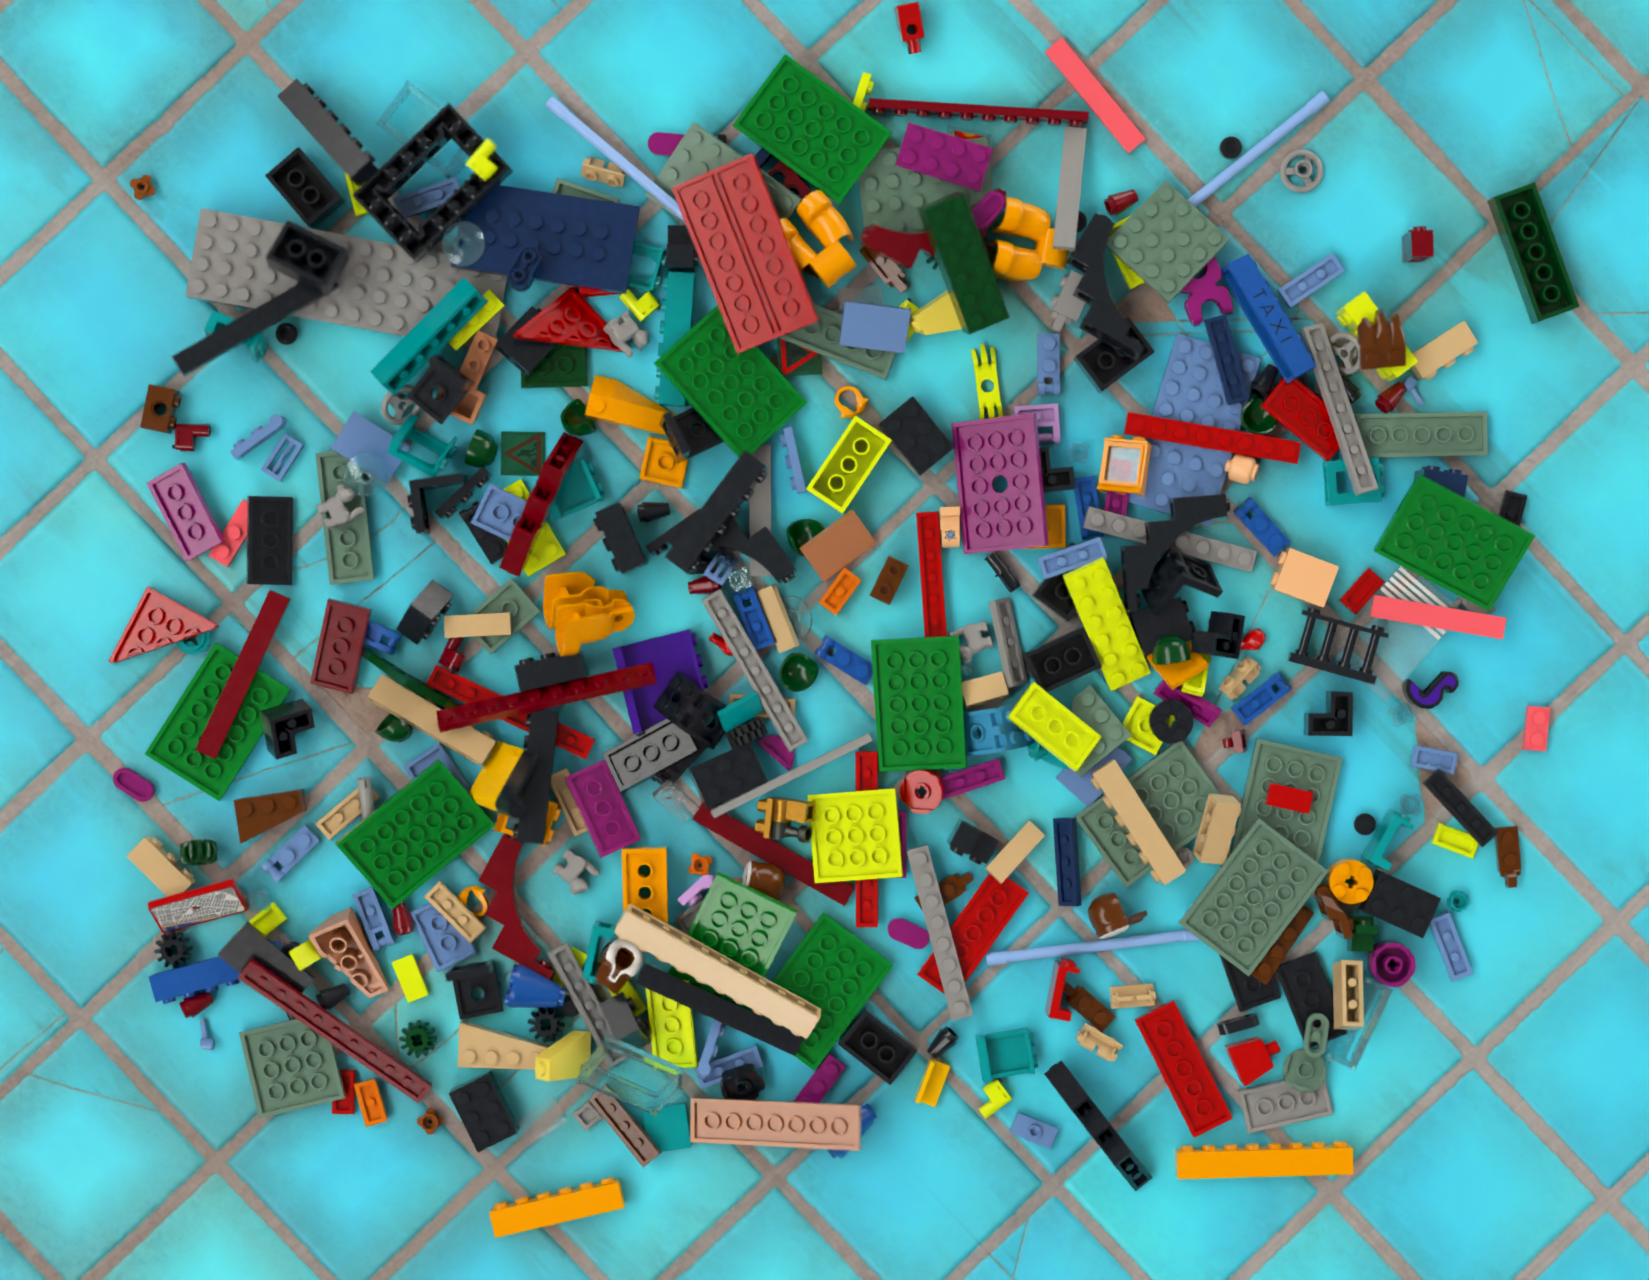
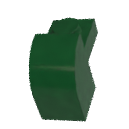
[1347,916,1378,952]

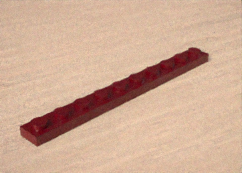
[868,98,1089,127]
[437,662,657,733]
[238,959,432,1104]

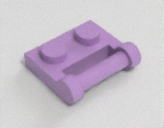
[1013,403,1060,444]
[677,875,715,906]

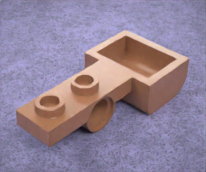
[435,330,499,425]

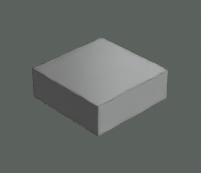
[572,1100,603,1131]

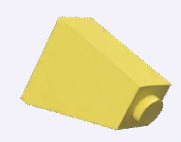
[910,290,962,335]
[535,1030,591,1081]

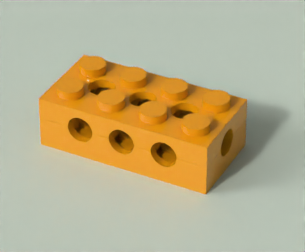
[622,847,669,925]

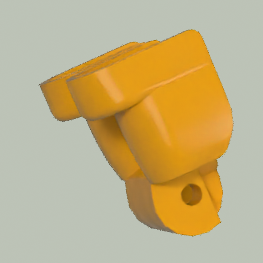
[780,190,857,289]
[989,196,1069,282]
[543,571,635,656]

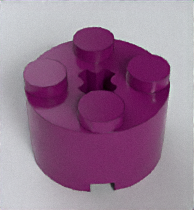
[1367,940,1416,987]

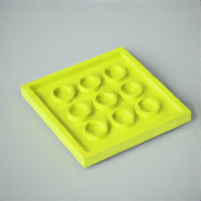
[807,788,903,883]

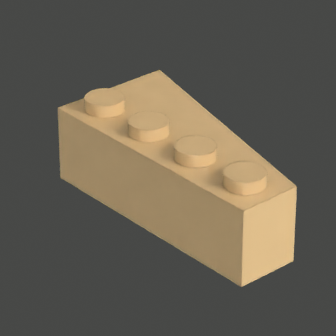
[458,1020,549,1070]

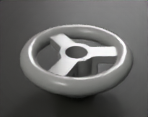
[1279,149,1323,193]
[1329,332,1360,375]
[381,385,421,425]

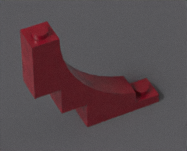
[860,188,1007,268]
[499,432,584,577]
[478,833,555,980]

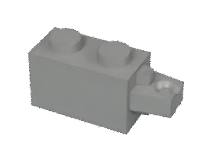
[1050,270,1085,333]

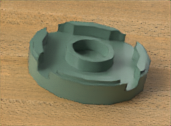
[1283,1048,1327,1093]

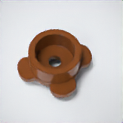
[130,175,155,200]
[417,1108,444,1135]

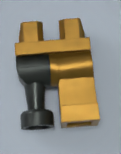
[755,797,816,843]

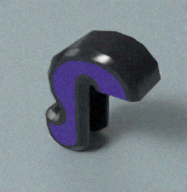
[1402,671,1459,709]

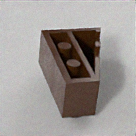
[233,788,307,844]

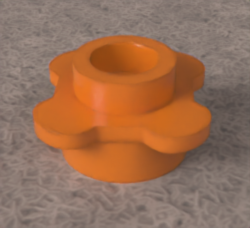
[688,853,712,876]

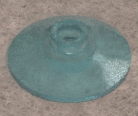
[442,221,485,266]
[344,453,388,496]
[782,596,813,639]

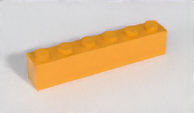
[489,1177,625,1238]

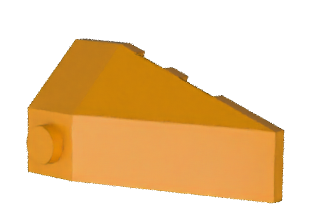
[585,375,675,436]

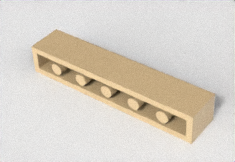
[368,674,496,767]
[1090,759,1186,886]

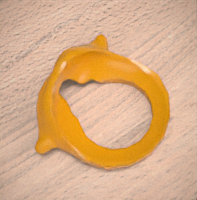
[834,386,869,419]
[457,885,489,917]

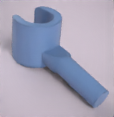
[1402,376,1424,406]
[200,1019,215,1050]

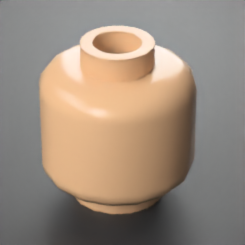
[1225,454,1259,485]

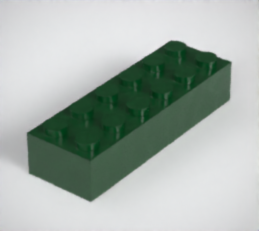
[1487,182,1580,324]
[917,191,1010,335]

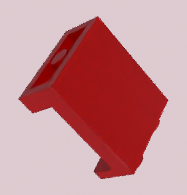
[1045,958,1080,1022]

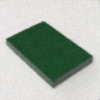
[521,344,588,389]

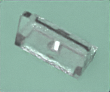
[837,285,884,312]
[518,1097,568,1146]

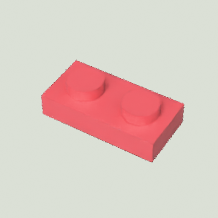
[1522,706,1550,751]

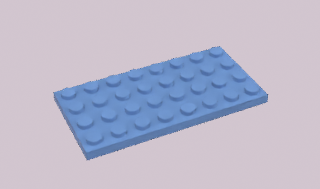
[1128,333,1261,527]

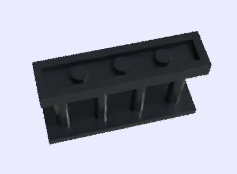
[1287,607,1389,685]

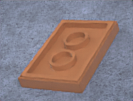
[799,509,876,582]

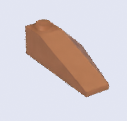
[308,907,389,999]

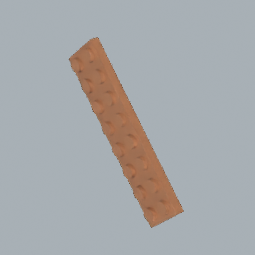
[690,1097,861,1151]

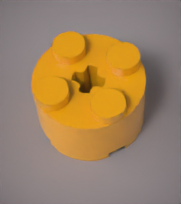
[1325,858,1373,904]

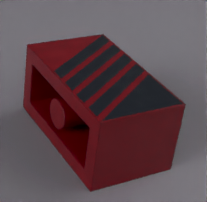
[1402,226,1434,263]

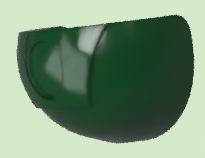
[1240,395,1277,435]
[560,399,596,436]
[465,429,498,468]
[786,519,825,556]
[1152,635,1191,665]
[779,653,818,692]
[375,713,413,742]

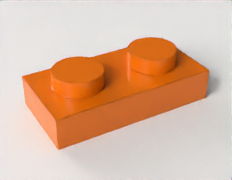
[818,567,862,615]
[354,1078,388,1127]

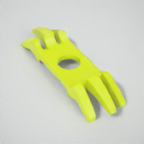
[971,344,1003,420]

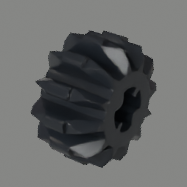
[154,931,193,969]
[528,1007,566,1042]

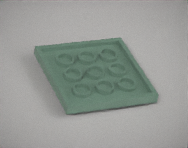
[1106,180,1230,304]
[239,1019,346,1119]

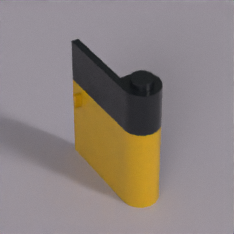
[469,741,541,819]

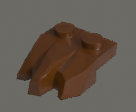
[1357,308,1406,370]
[1314,884,1354,939]

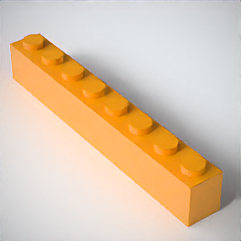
[1174,1141,1354,1179]

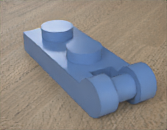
[1037,333,1060,395]
[230,415,286,460]
[261,825,321,883]
[352,887,396,951]
[696,1019,726,1079]

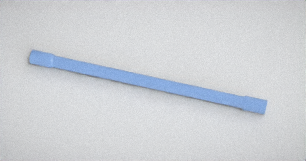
[1187,91,1330,207]
[545,96,685,223]
[985,929,1200,966]

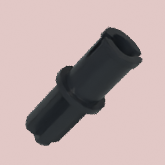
[985,551,1020,592]

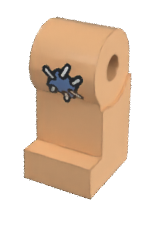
[939,506,960,548]

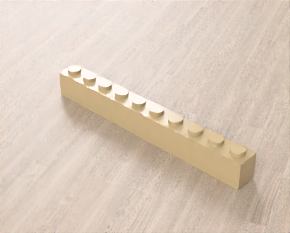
[614,903,821,1039]

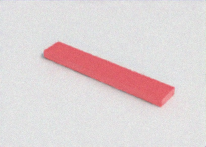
[1045,38,1145,154]
[1370,595,1507,640]

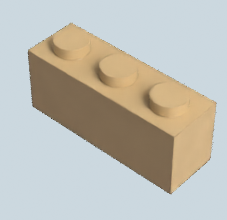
[1411,321,1478,381]
[1193,793,1241,865]
[126,836,196,896]
[1333,960,1364,1030]

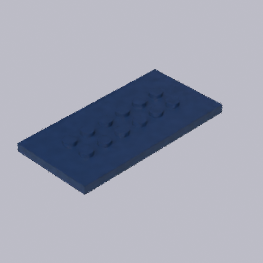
[451,180,640,294]

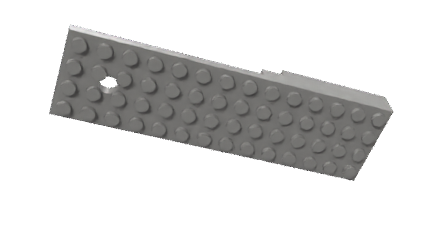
[186,208,507,353]

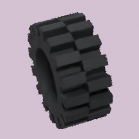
[725,717,768,749]

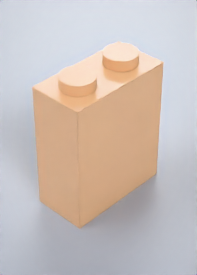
[1270,548,1339,608]

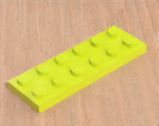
[1062,557,1151,691]

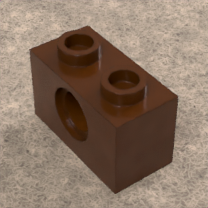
[140,384,181,434]
[869,556,909,605]

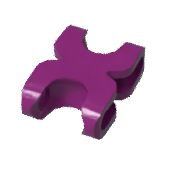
[1180,257,1233,327]

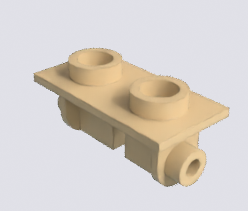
[581,157,627,188]
[1218,656,1262,701]
[1110,983,1156,1009]
[1075,1023,1123,1062]

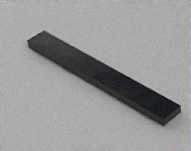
[172,282,339,377]
[635,963,804,1056]

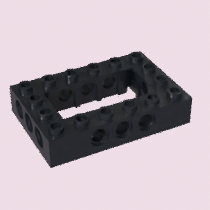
[352,103,513,263]

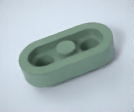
[1303,1013,1329,1057]

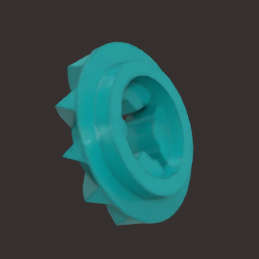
[176,631,211,655]

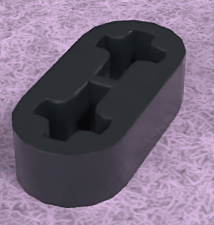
[1217,1013,1260,1035]

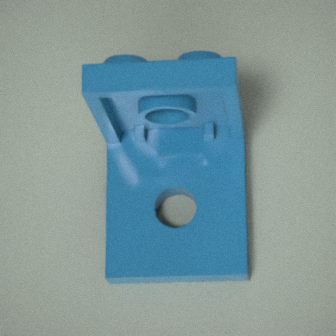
[964,703,1035,757]

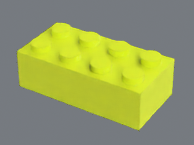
[1336,291,1418,381]
[806,416,892,514]

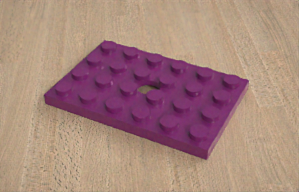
[951,413,1049,554]

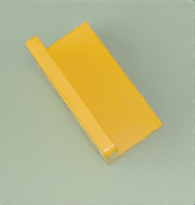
[914,1058,951,1107]

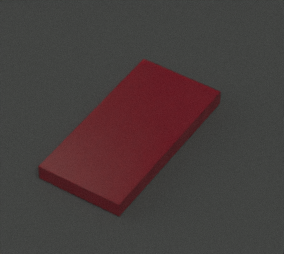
[310,598,372,694]

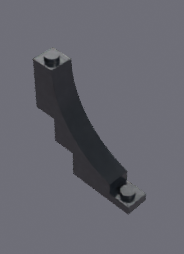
[1067,213,1144,361]
[1120,494,1230,612]
[645,508,797,584]
[1044,1061,1153,1191]

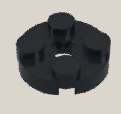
[1148,699,1193,744]
[720,1063,765,1100]

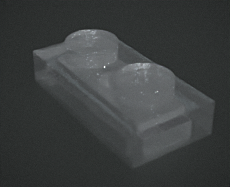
[652,779,699,823]

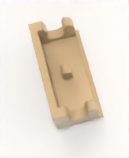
[962,671,1009,710]

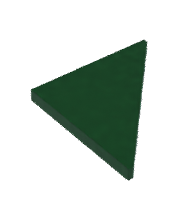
[362,648,460,708]

